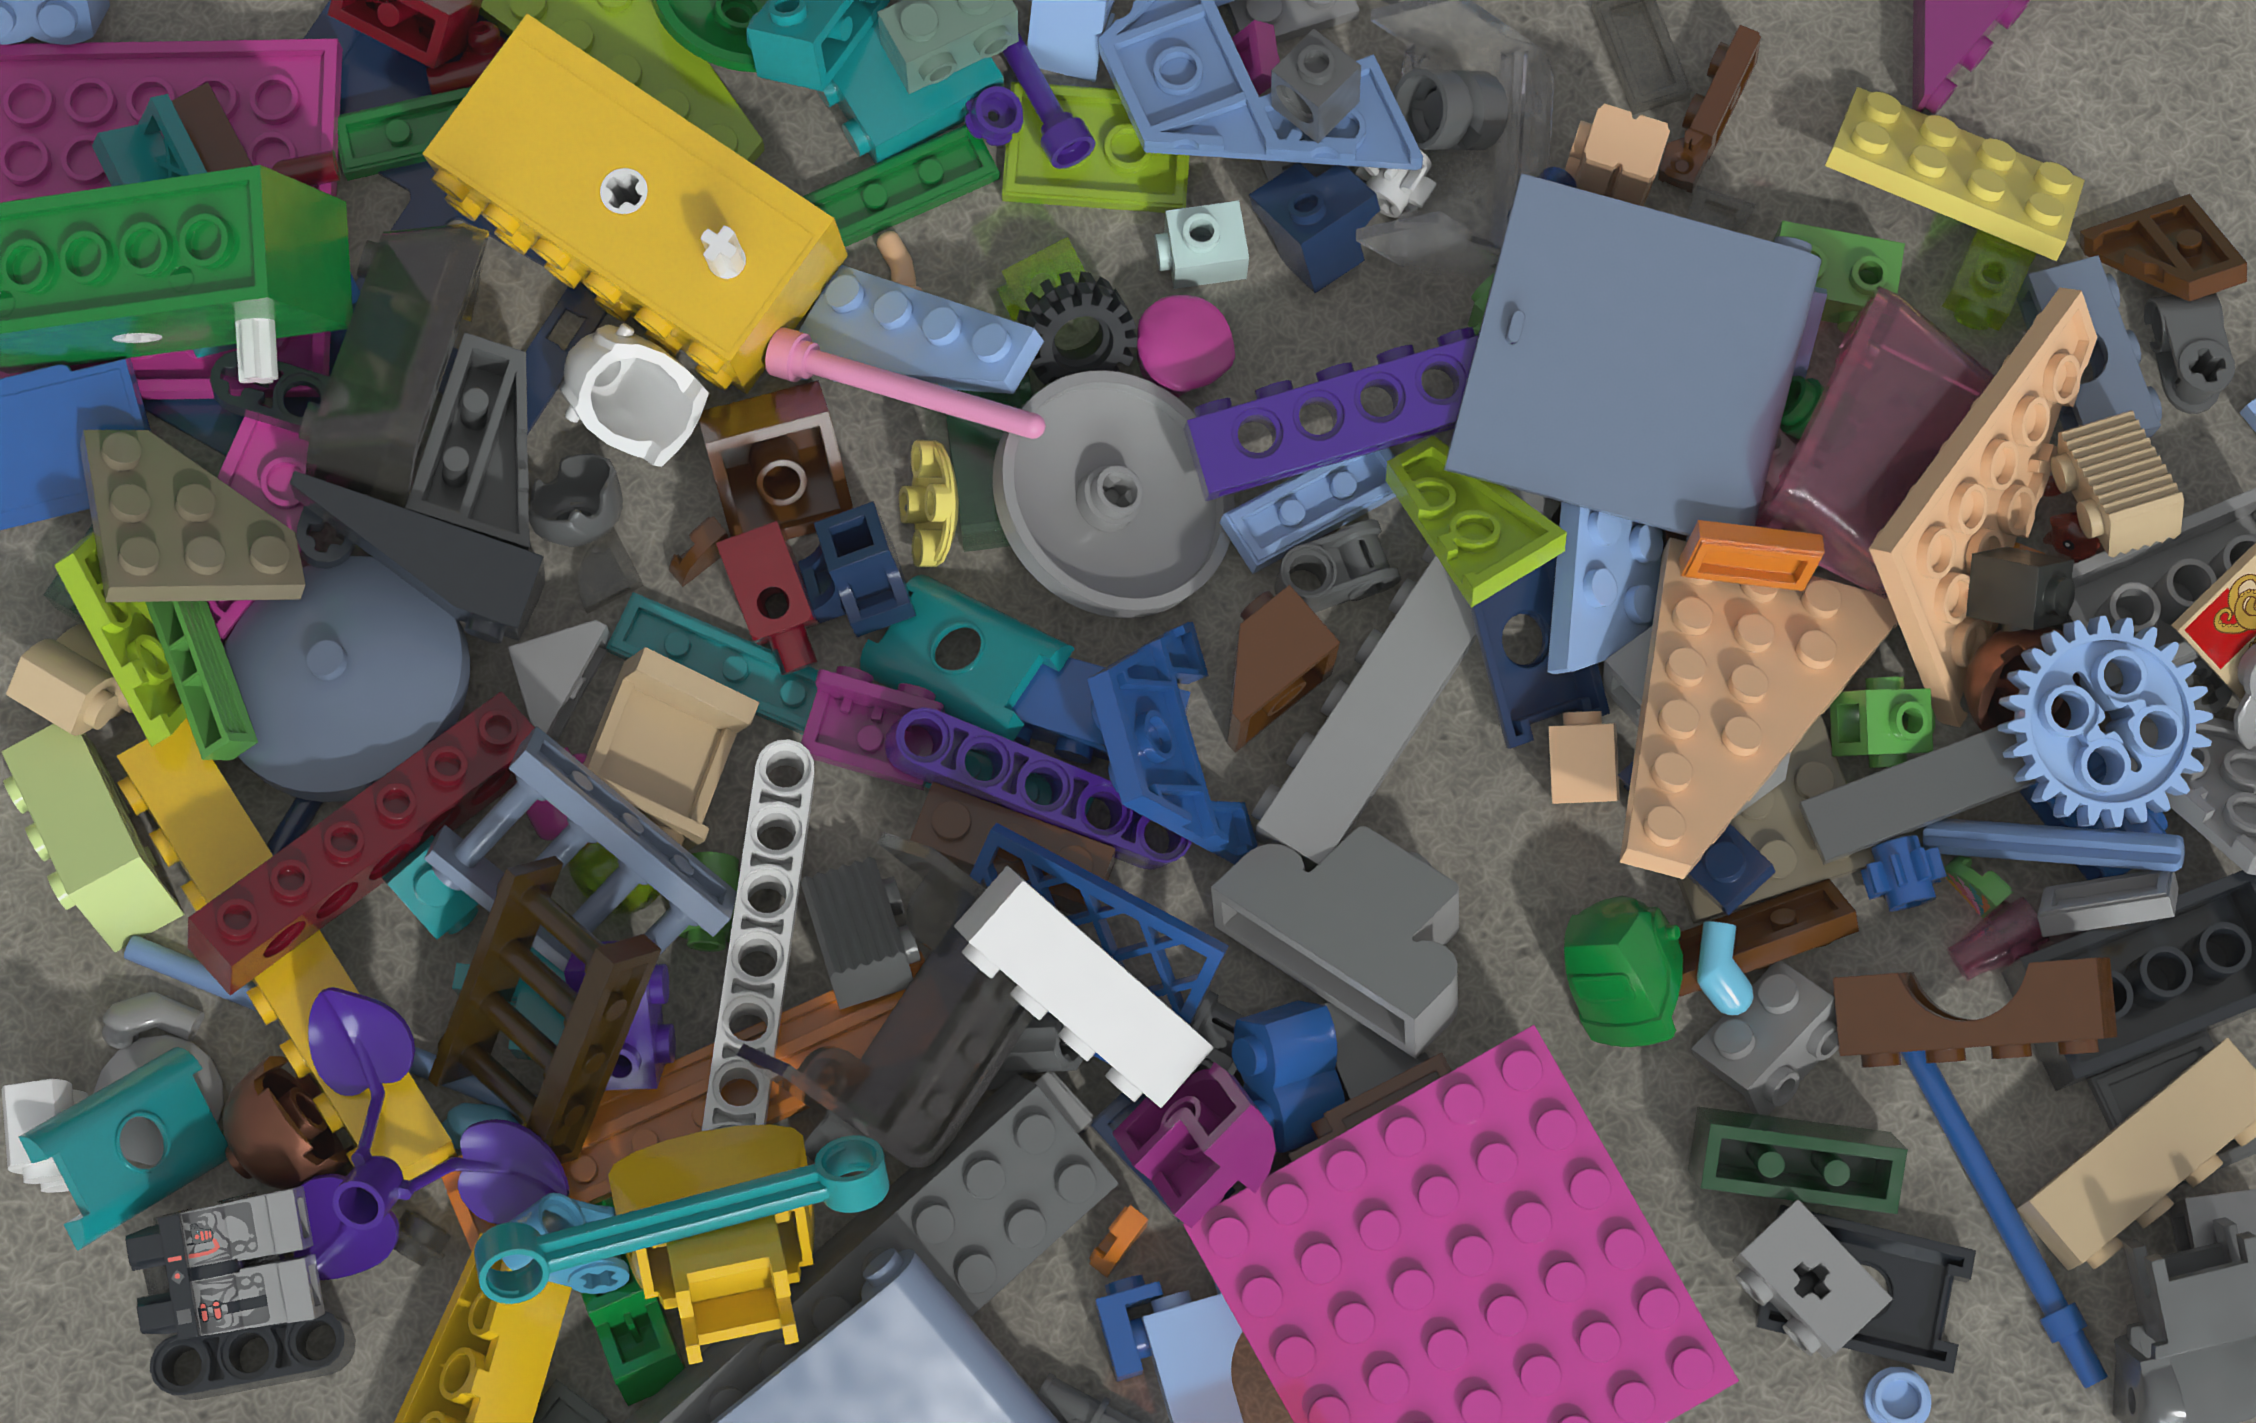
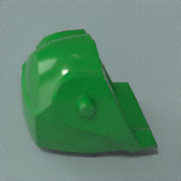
[1564,895,1683,1047]

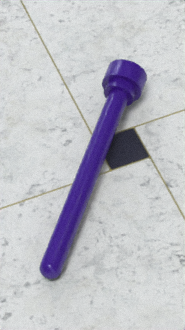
[1002,32,1096,169]

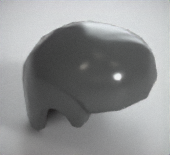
[528,453,623,547]

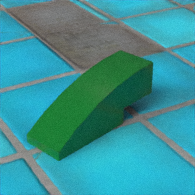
[581,1196,686,1406]

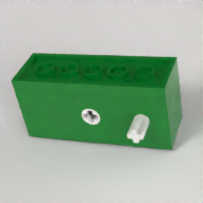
[0,165,354,384]

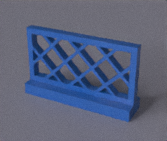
[925,823,1229,1064]

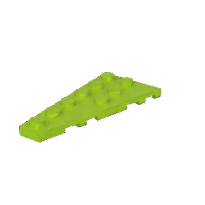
[479,0,765,164]

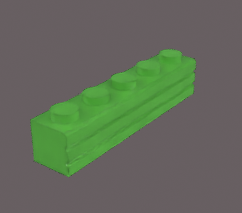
[145,601,258,761]

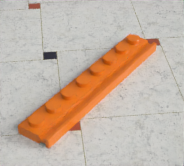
[441,951,954,1252]

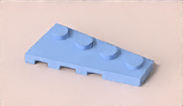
[799,265,1044,394]

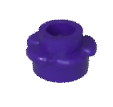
[965,86,1023,146]

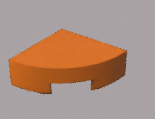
[1089,1205,1148,1278]

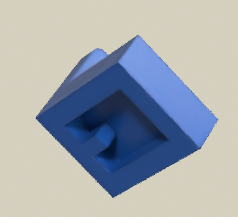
[1095,1275,1163,1382]

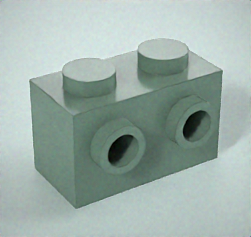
[877,0,1019,94]

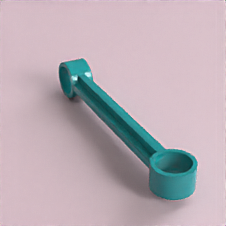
[474,1135,889,1304]

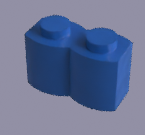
[1232,1000,1345,1153]

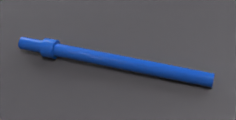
[1901,1051,2108,1389]

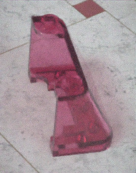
[1755,285,1995,599]

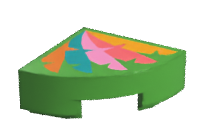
[1944,856,2013,918]

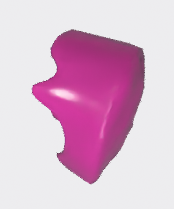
[1137,295,1236,398]

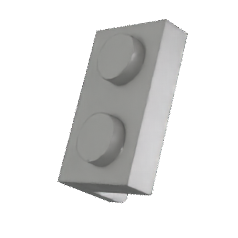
[1691,960,1839,1116]

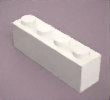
[954,865,1214,1108]

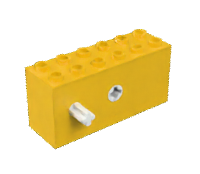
[422,14,848,394]

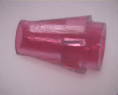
[1947,897,2050,982]

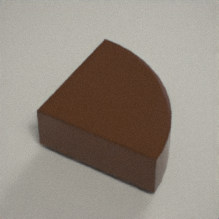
[669,516,729,587]

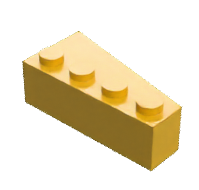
[394,1233,572,1423]

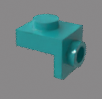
[382,835,479,940]

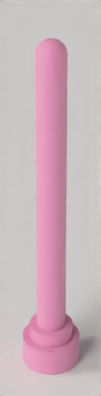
[765,327,1046,439]

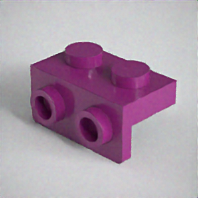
[801,666,945,791]

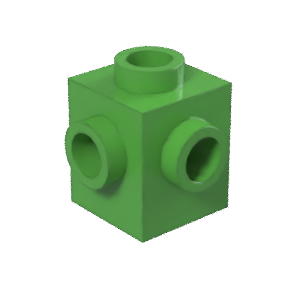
[1830,677,1935,768]

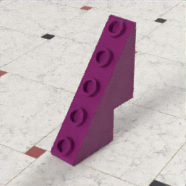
[1912,0,2031,115]

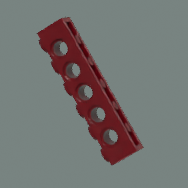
[187,691,535,996]

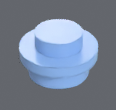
[1863,1367,1931,1423]

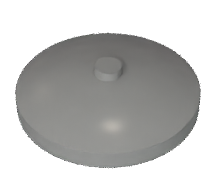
[993,370,1235,618]

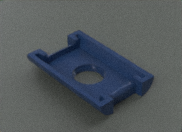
[1469,556,1610,749]

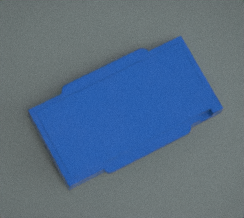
[0,358,151,530]

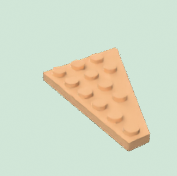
[1869,288,2097,727]
[1619,537,1899,879]

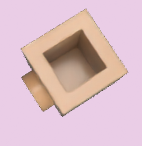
[1549,711,1620,804]

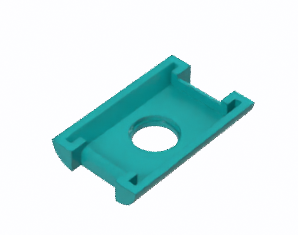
[860,574,1075,741]
[18,1047,228,1251]

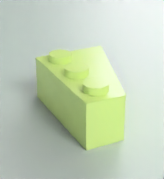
[1,724,185,952]

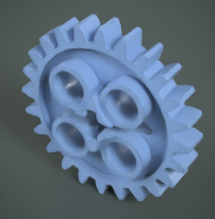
[1998,615,2213,828]

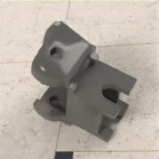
[2112,1217,2256,1423]

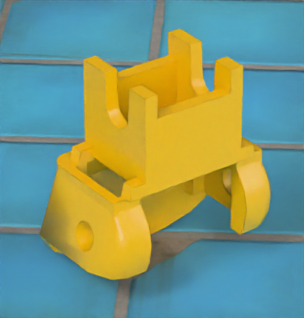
[608,1124,815,1365]

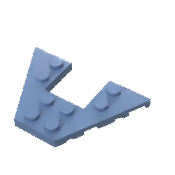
[1098,0,1423,170]

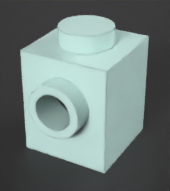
[1154,200,1249,289]

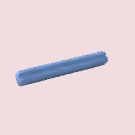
[1923,818,2185,872]

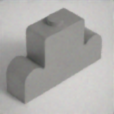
[1211,826,1459,1059]

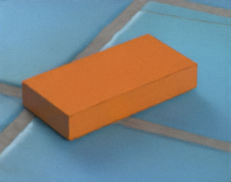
[1679,520,1825,591]

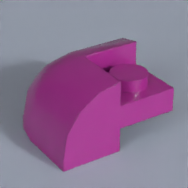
[1112,1062,1276,1228]

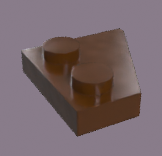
[2080,194,2247,302]

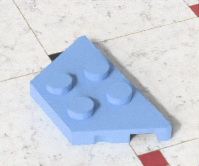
[1547,502,1663,674]

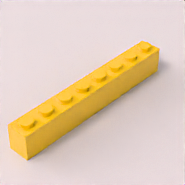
[116,718,458,1180]

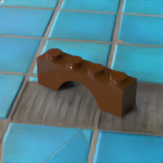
[1833,957,2118,1068]

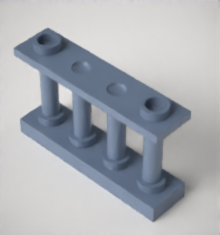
[424,726,737,972]

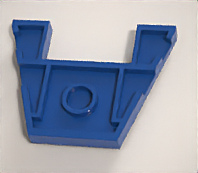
[1087,622,1258,865]

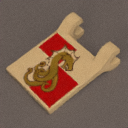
[2171,543,2256,702]

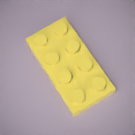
[1825,87,2085,261]

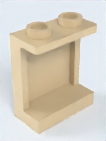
[583,647,759,851]

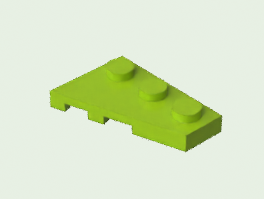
[1385,435,1567,608]
[54,532,187,747]

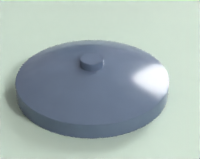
[224,556,470,802]

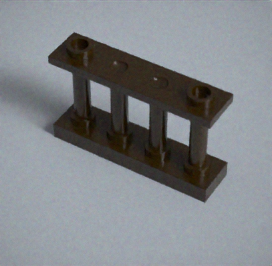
[428,856,662,1164]

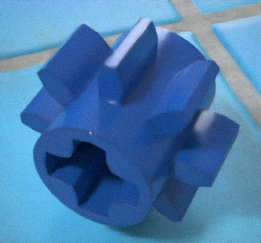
[1860,835,1947,912]

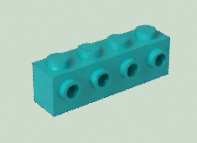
[747,0,891,92]

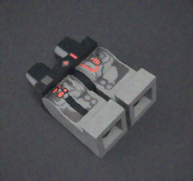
[125,1186,325,1340]

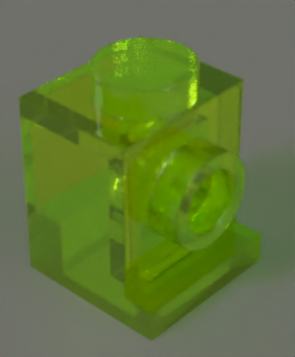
[1941,229,2037,331]
[996,237,1086,321]

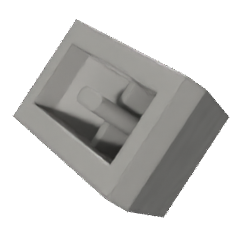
[508,620,611,742]

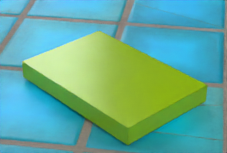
[1002,81,1190,213]

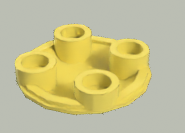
[898,440,959,567]

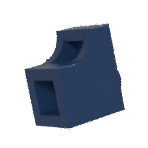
[1249,162,1381,293]
[798,501,916,637]

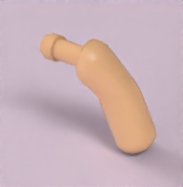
[876,231,922,291]

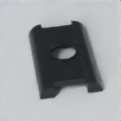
[1755,1205,1976,1374]

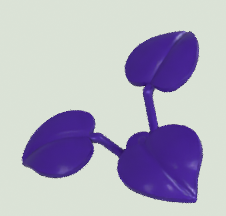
[294,987,569,1280]

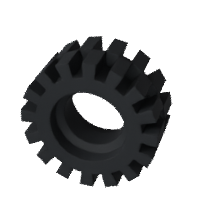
[1017,271,1138,385]

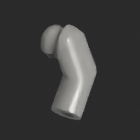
[102,992,205,1049]

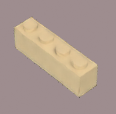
[2016,1037,2256,1271]

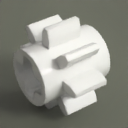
[1356,150,1437,218]

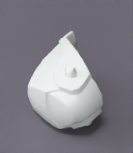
[559,323,709,467]

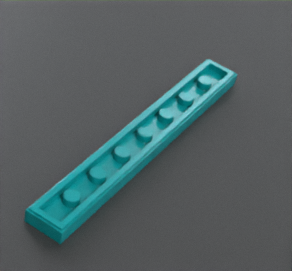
[606,592,1095,818]

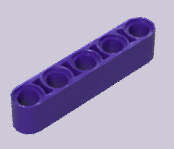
[884,707,1191,870]

